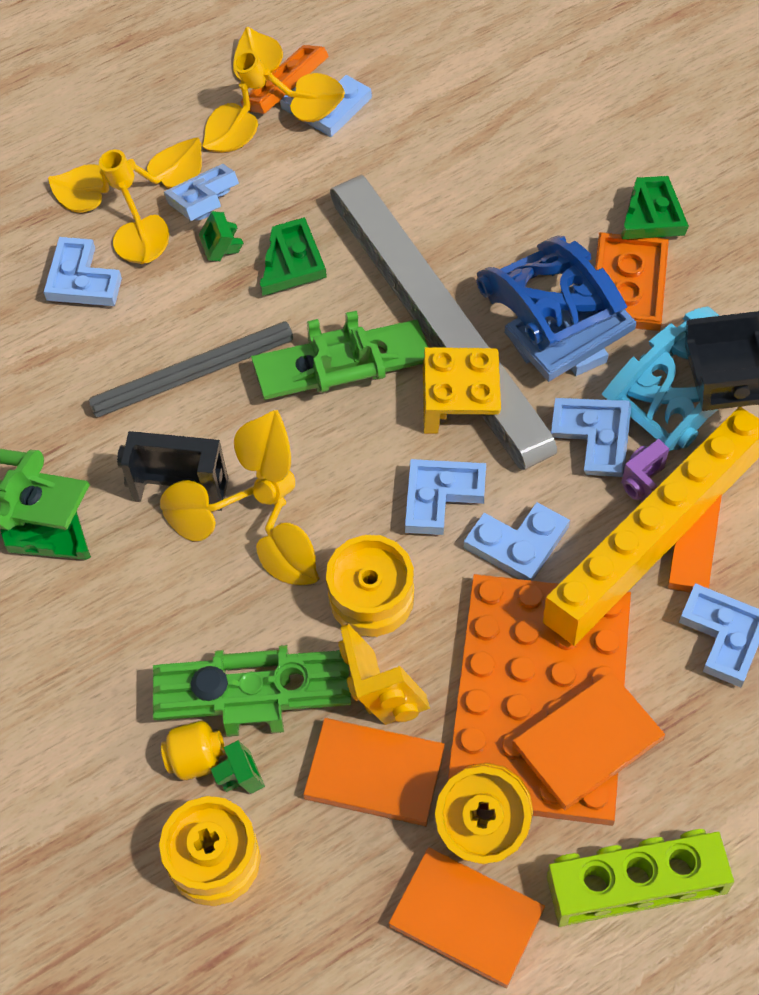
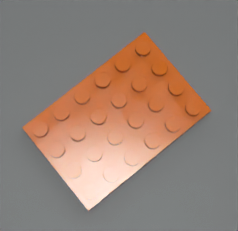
[448,574,631,826]

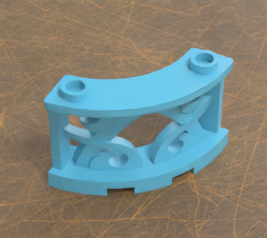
[602,307,719,451]

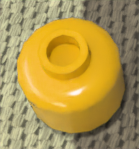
[161,721,225,780]

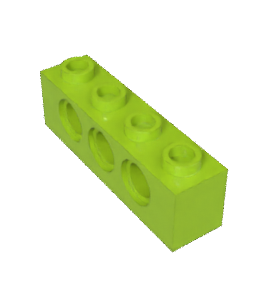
[546,829,734,927]

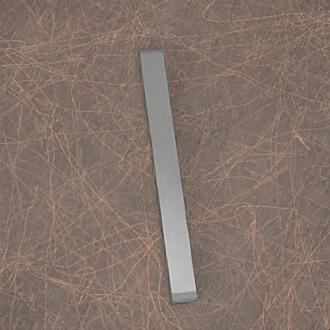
[330,175,557,470]

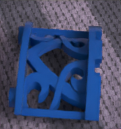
[476,235,627,351]

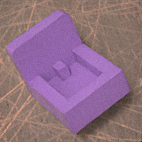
[621,439,669,503]

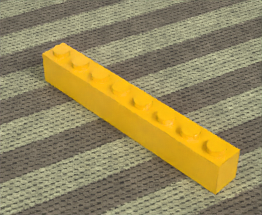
[543,407,759,646]

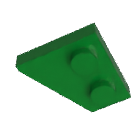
[621,176,689,239]
[260,217,327,296]
[0,511,91,560]

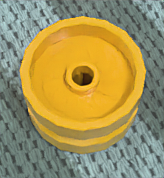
[326,535,414,637]
[435,763,533,864]
[159,796,261,906]

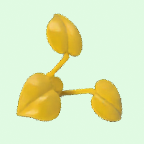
[202,27,345,153]
[48,137,202,264]
[160,410,320,585]

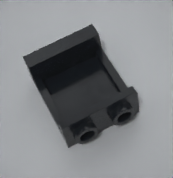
[685,311,759,411]
[117,431,229,511]

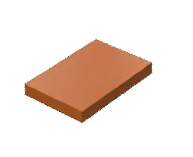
[595,232,669,331]
[513,671,665,811]
[303,718,445,827]
[389,847,545,989]

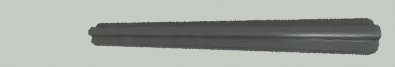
[89,321,293,417]

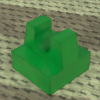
[199,211,244,261]
[211,740,265,794]

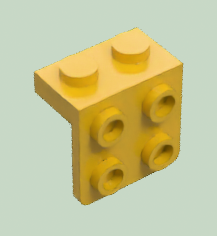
[338,624,430,725]

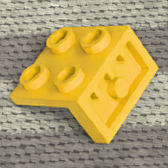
[423,347,501,434]

